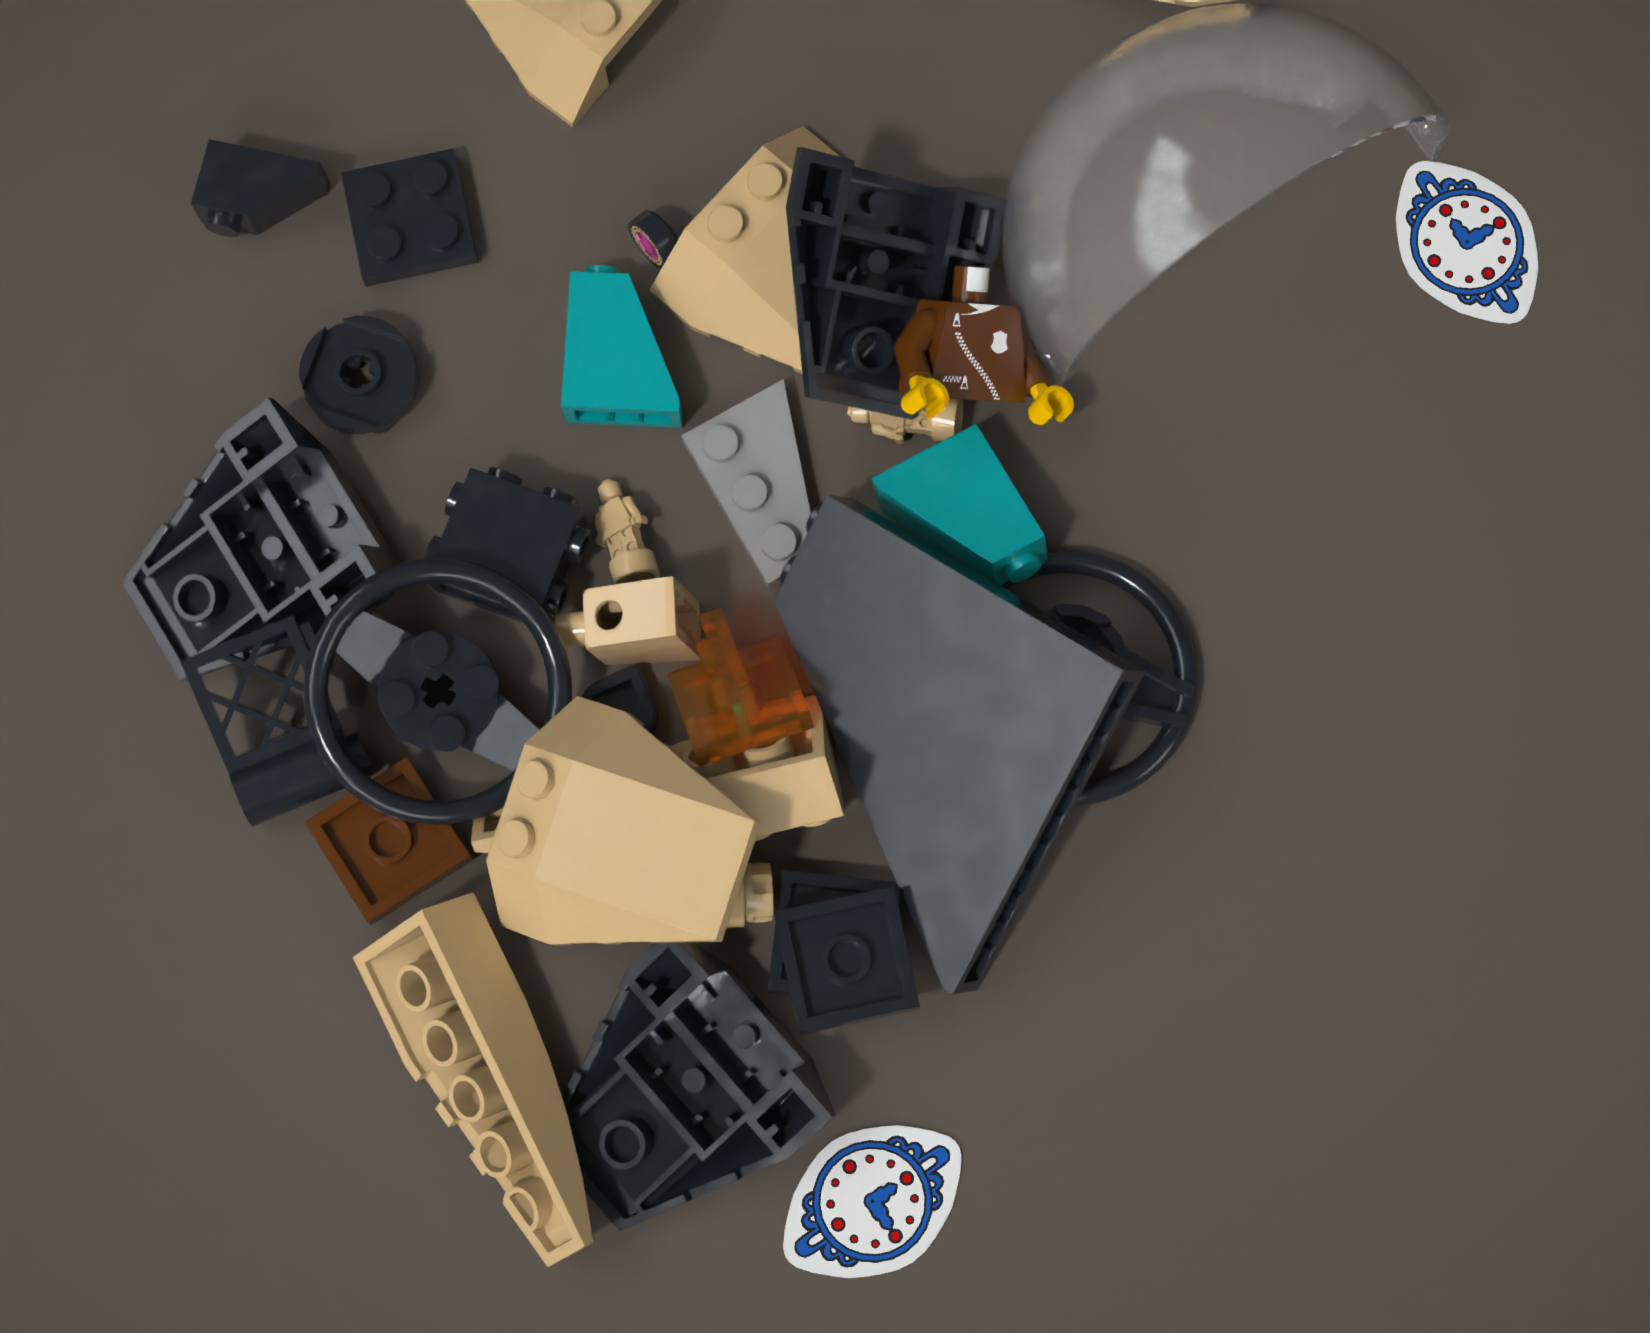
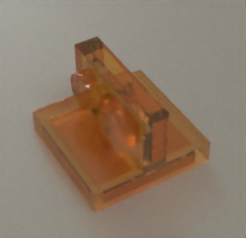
[667,607,814,767]

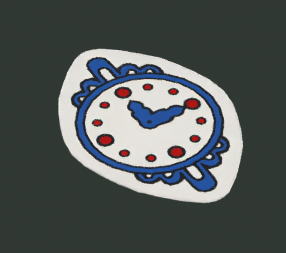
[1396,161,1538,324]
[783,1125,962,1278]

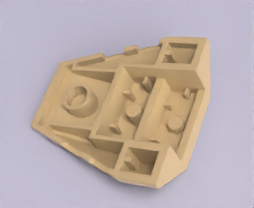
[464,0,681,128]
[649,126,840,374]
[486,696,761,946]

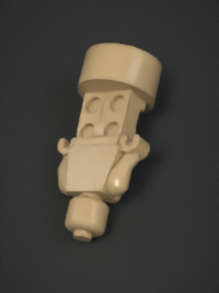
[847,399,963,444]
[595,479,660,584]

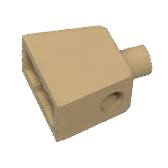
[555,576,702,665]

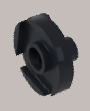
[299,316,419,434]

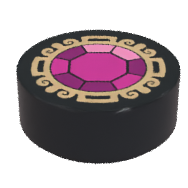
[628,210,678,269]

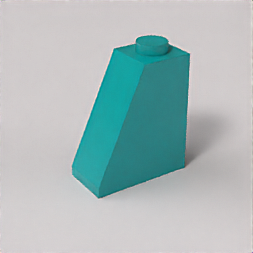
[561,265,683,428]
[871,424,1048,586]

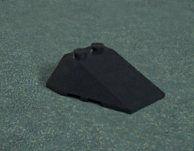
[786,147,1008,420]
[122,397,394,681]
[562,942,836,1231]

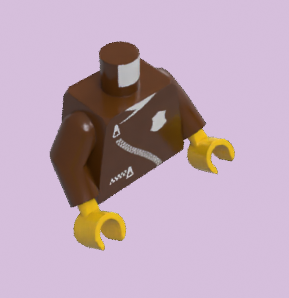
[894,266,1074,425]

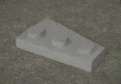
[681,379,811,589]

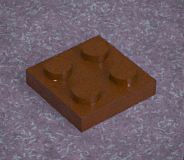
[304,757,473,925]

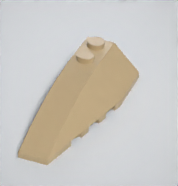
[471,695,844,853]
[353,892,593,1267]

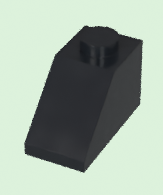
[191,139,331,237]

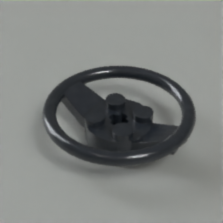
[1001,549,1198,806]
[304,558,572,825]

